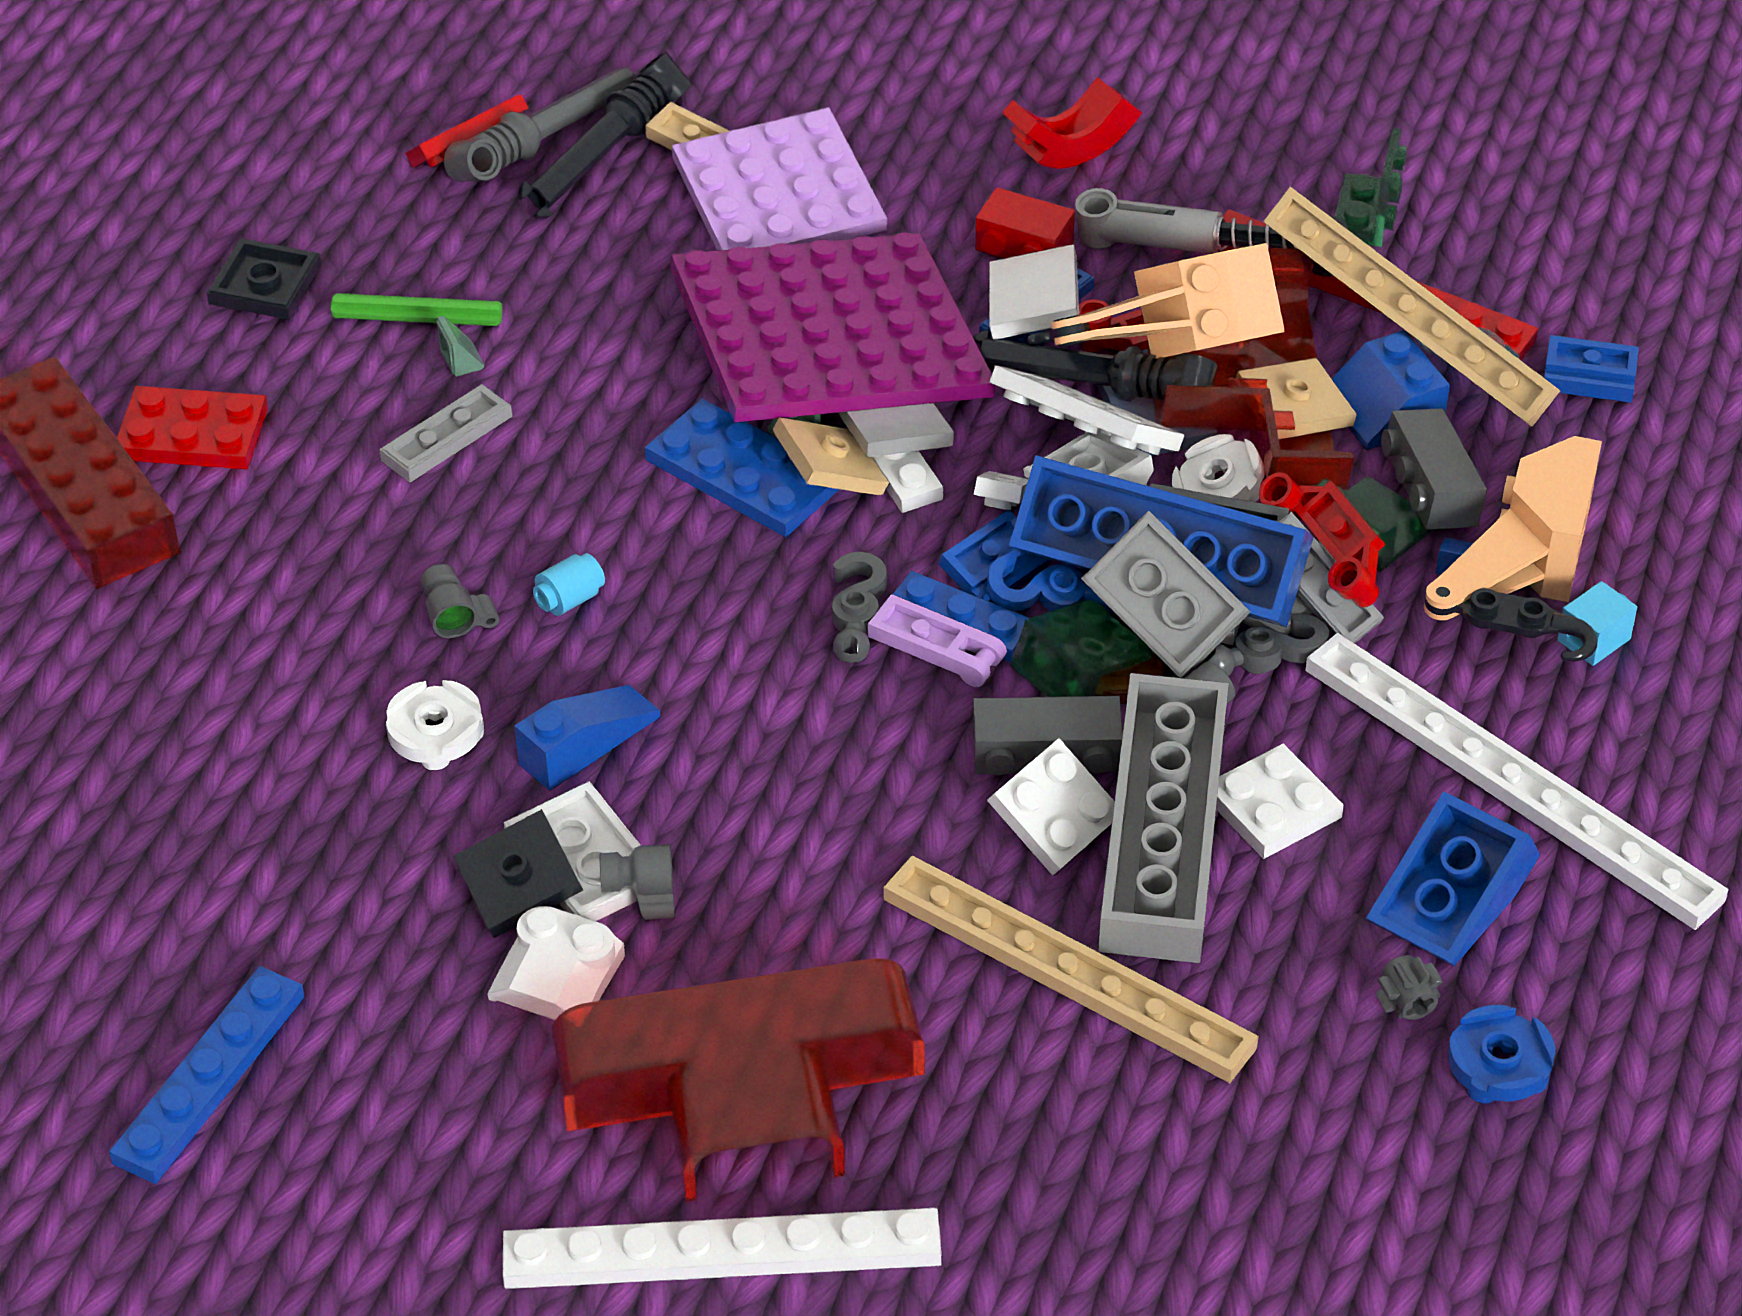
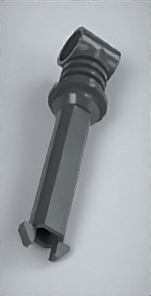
[444,67,641,182]

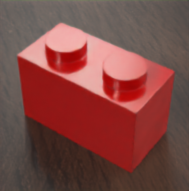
[975,187,1075,259]

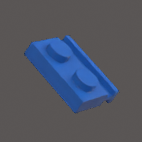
[1544,335,1639,403]
[938,510,1051,604]

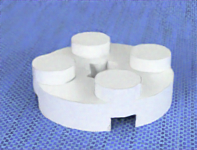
[1172,434,1264,502]
[386,680,484,770]

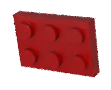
[113,386,268,470]

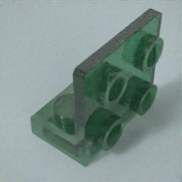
[1335,128,1407,247]
[1315,477,1434,572]
[1010,600,1154,697]

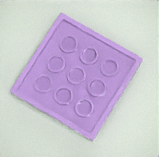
[672,108,887,251]

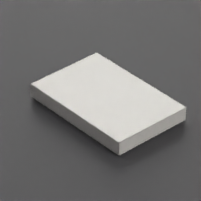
[990,244,1079,339]
[504,781,641,921]

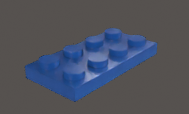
[645,398,840,537]

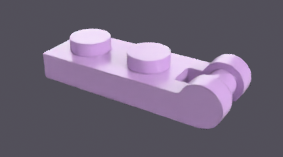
[868,594,1007,687]

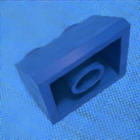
[1332,330,1450,450]

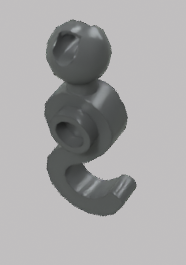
[832,552,887,663]
[1198,614,1329,676]

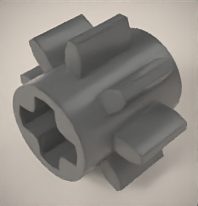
[1376,955,1443,1020]

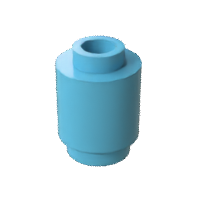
[533,553,605,616]

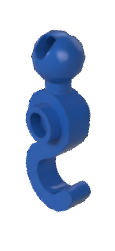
[986,553,1115,614]

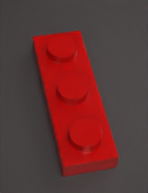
[405,94,528,168]

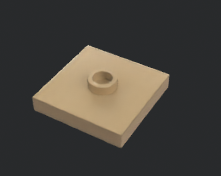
[1235,358,1357,440]
[773,417,889,495]

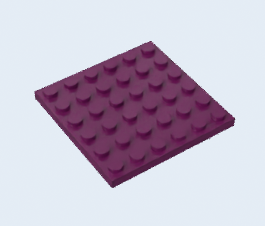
[670,233,996,422]

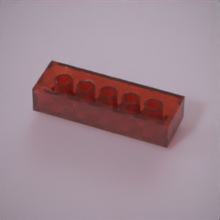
[0,356,181,589]

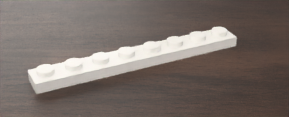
[503,1208,941,1289]

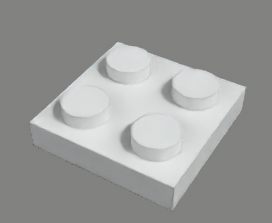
[987,738,1115,875]
[1216,743,1344,859]

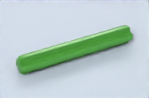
[331,293,503,326]

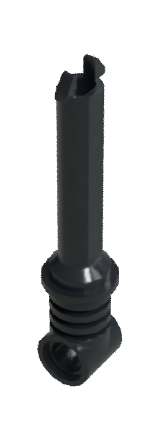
[518,51,692,218]
[973,330,1218,411]

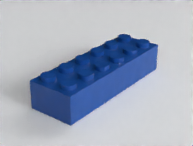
[1009,455,1314,628]

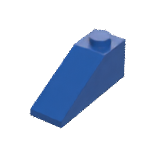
[514,685,661,791]

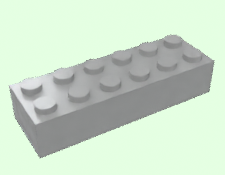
[1098,673,1229,963]

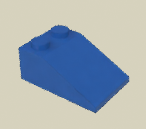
[1366,791,1540,966]

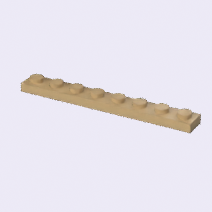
[1263,187,1560,426]
[884,855,1258,1083]

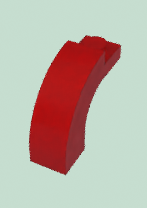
[1002,77,1142,169]

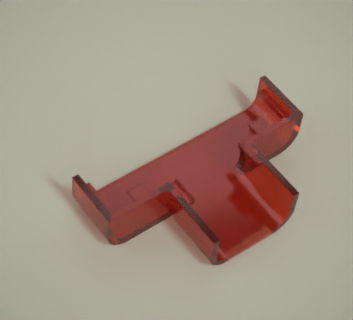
[1147,247,1354,494]
[552,958,925,1201]

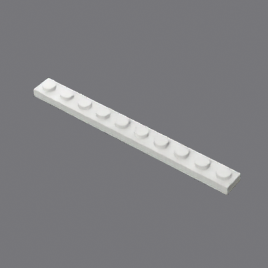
[1305,633,1728,930]

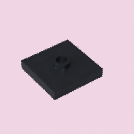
[207,238,321,320]
[453,809,583,938]

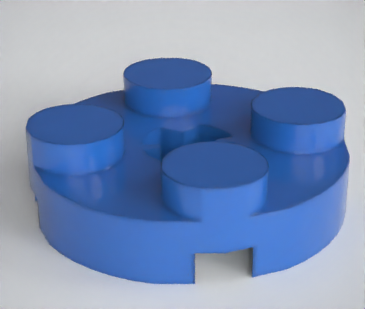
[1448,1005,1555,1103]

